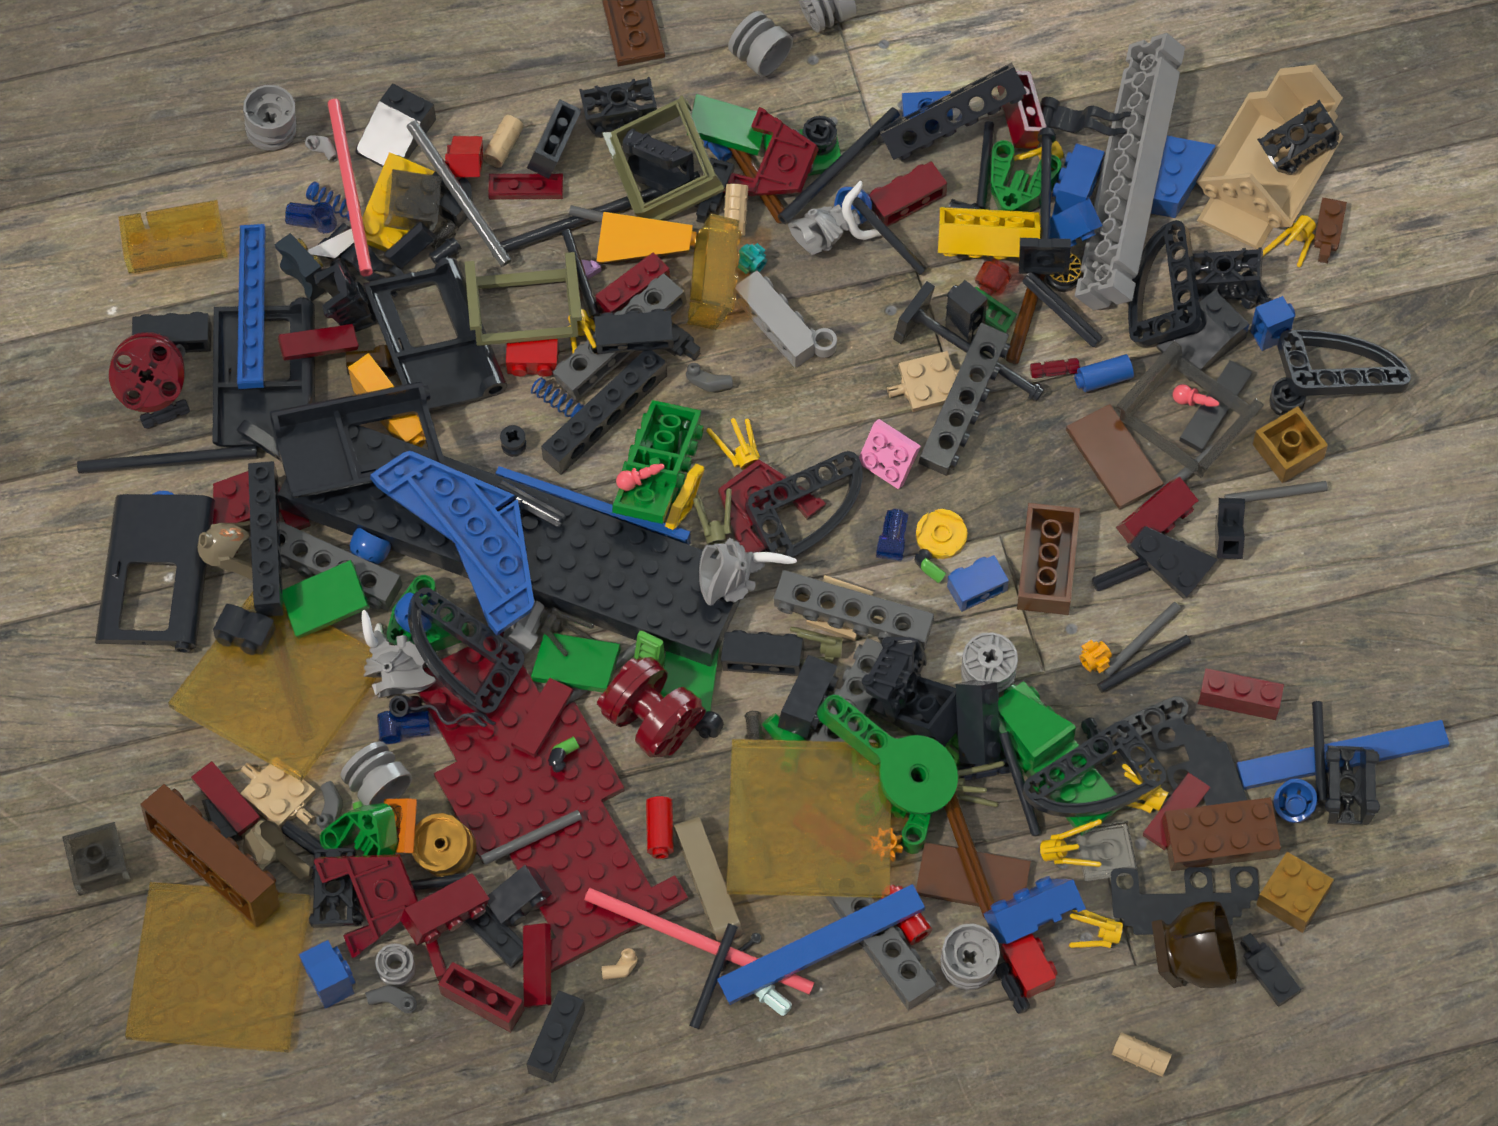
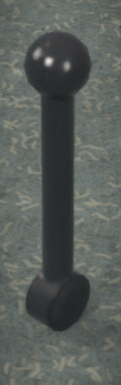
[721,933,761,972]

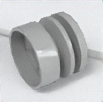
[798,0,857,33]
[728,11,793,77]
[243,85,297,151]
[961,632,1018,698]
[340,741,412,806]
[940,924,1000,990]

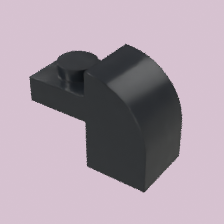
[431,171,474,228]
[1215,498,1245,559]

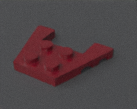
[724,107,819,196]
[718,459,826,553]
[213,471,311,553]
[314,854,418,958]

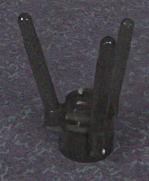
[540,607,596,656]

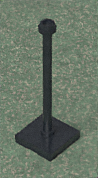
[1019,127,1071,275]
[893,281,1045,401]

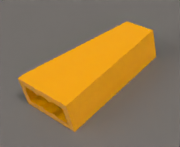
[596,212,696,264]
[348,353,426,448]

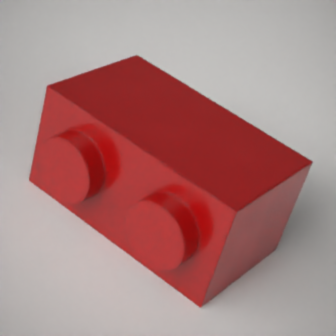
[445,136,483,177]
[506,339,559,377]
[1000,933,1058,999]

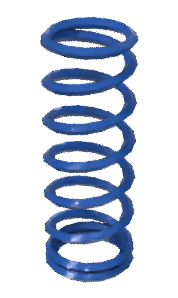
[306,181,361,221]
[531,377,585,418]

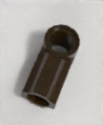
[346,345,397,377]

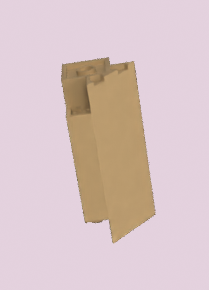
[1196,64,1343,249]

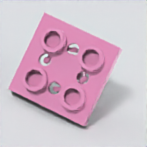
[859,419,921,489]

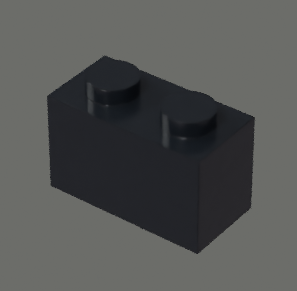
[488,865,552,927]

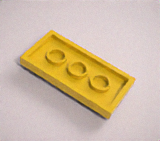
[362,152,435,252]

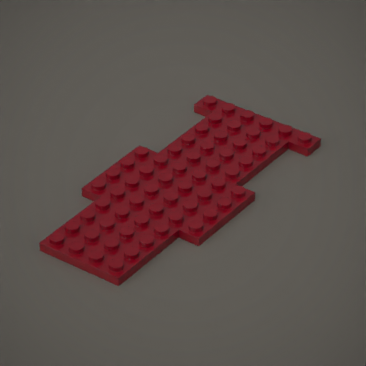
[417,631,688,973]

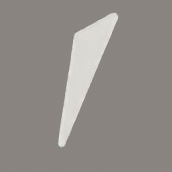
[307,228,354,258]

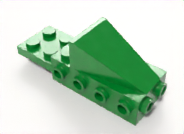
[612,400,704,524]
[998,681,1122,837]

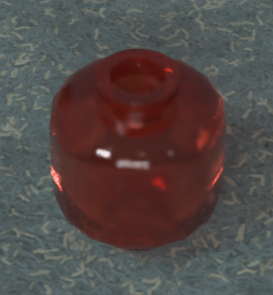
[975,259,1012,297]

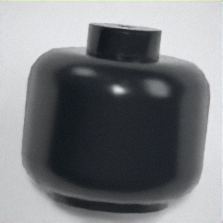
[695,711,724,739]

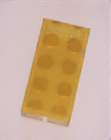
[118,200,228,274]
[687,214,742,330]

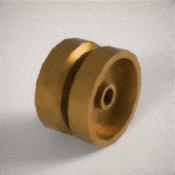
[412,813,477,877]

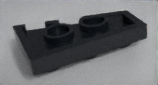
[1126,526,1218,599]

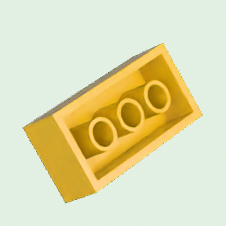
[938,207,1040,259]

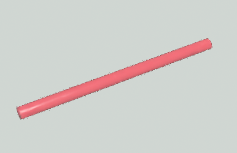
[328,99,373,277]
[584,888,815,995]

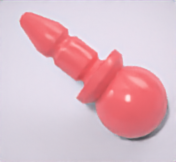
[1173,384,1219,407]
[616,464,664,491]

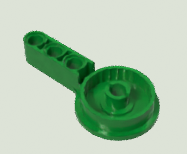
[817,695,958,814]

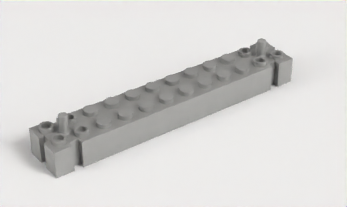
[1075,33,1185,311]

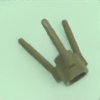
[693,488,732,545]
[790,626,843,664]
[954,761,1005,807]

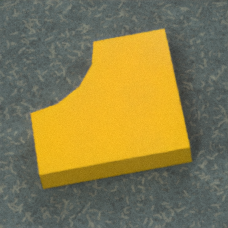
[665,464,705,530]

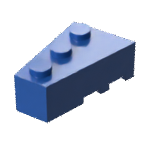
[1151,136,1216,218]
[1052,144,1105,217]
[983,876,1086,944]

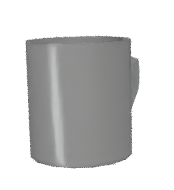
[503,601,546,654]

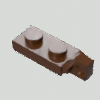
[1313,197,1347,264]

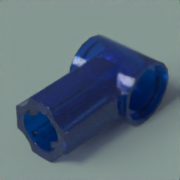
[285,202,337,234]
[876,509,909,562]
[377,711,430,744]

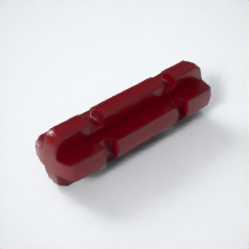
[1030,358,1080,378]

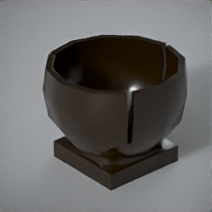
[1152,901,1238,989]

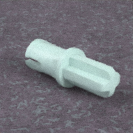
[754,984,792,1016]

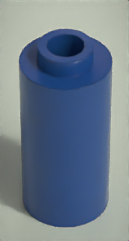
[1074,354,1134,392]

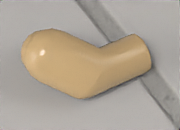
[602,948,638,980]

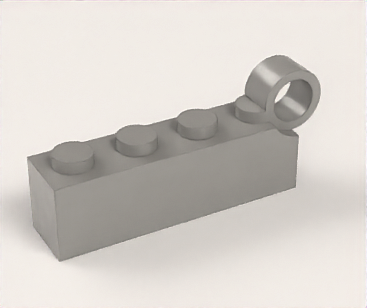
[733,271,837,369]

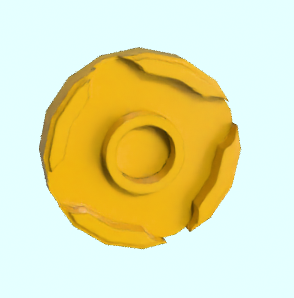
[916,509,968,559]

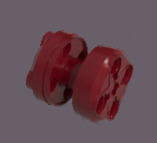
[109,332,185,412]
[597,657,706,758]

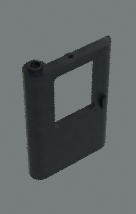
[363,257,507,411]
[212,297,315,447]
[95,494,215,653]

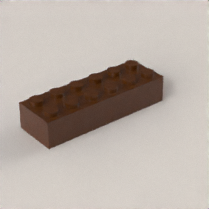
[140,784,280,928]

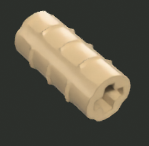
[483,115,523,168]
[723,184,749,236]
[1112,1032,1172,1077]

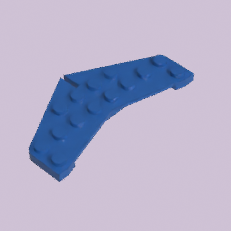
[370,451,534,635]

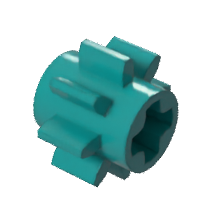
[736,243,767,274]

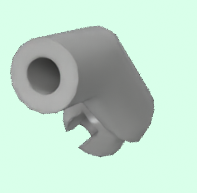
[305,135,338,163]

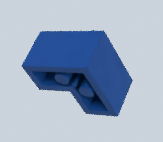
[299,940,355,1009]

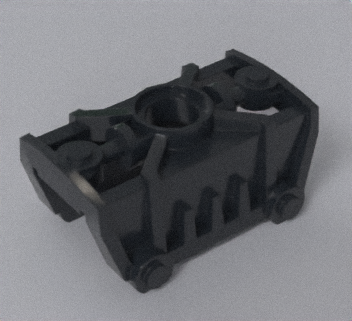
[579,77,657,138]
[1257,100,1340,175]
[623,128,694,195]
[1187,247,1263,302]
[314,264,377,332]
[861,637,927,723]
[1325,745,1380,825]
[309,848,364,928]

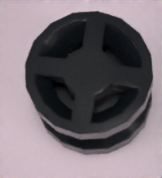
[500,425,527,457]

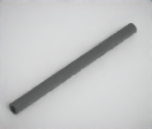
[406,120,511,267]

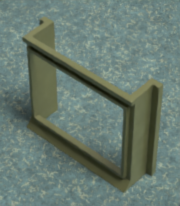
[602,95,725,221]
[465,252,582,346]

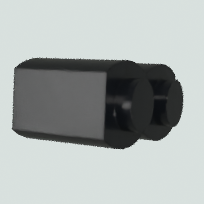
[213,604,276,655]

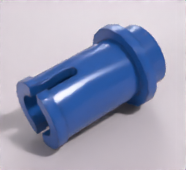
[703,140,733,161]

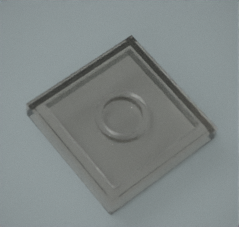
[1075,821,1138,882]

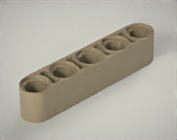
[673,817,743,943]

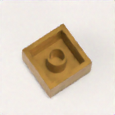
[1253,406,1328,483]
[1256,852,1334,933]

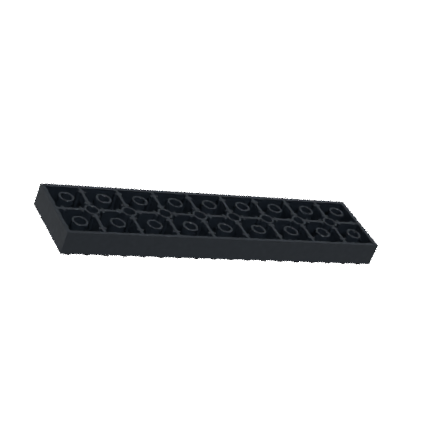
[278,425,740,667]

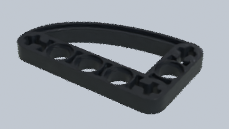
[1128,220,1201,348]
[1277,330,1411,396]
[745,451,863,558]
[408,588,524,715]
[1022,721,1166,817]

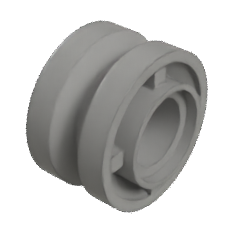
[375,943,416,987]

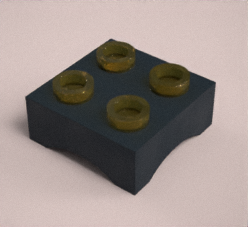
[275,233,325,302]

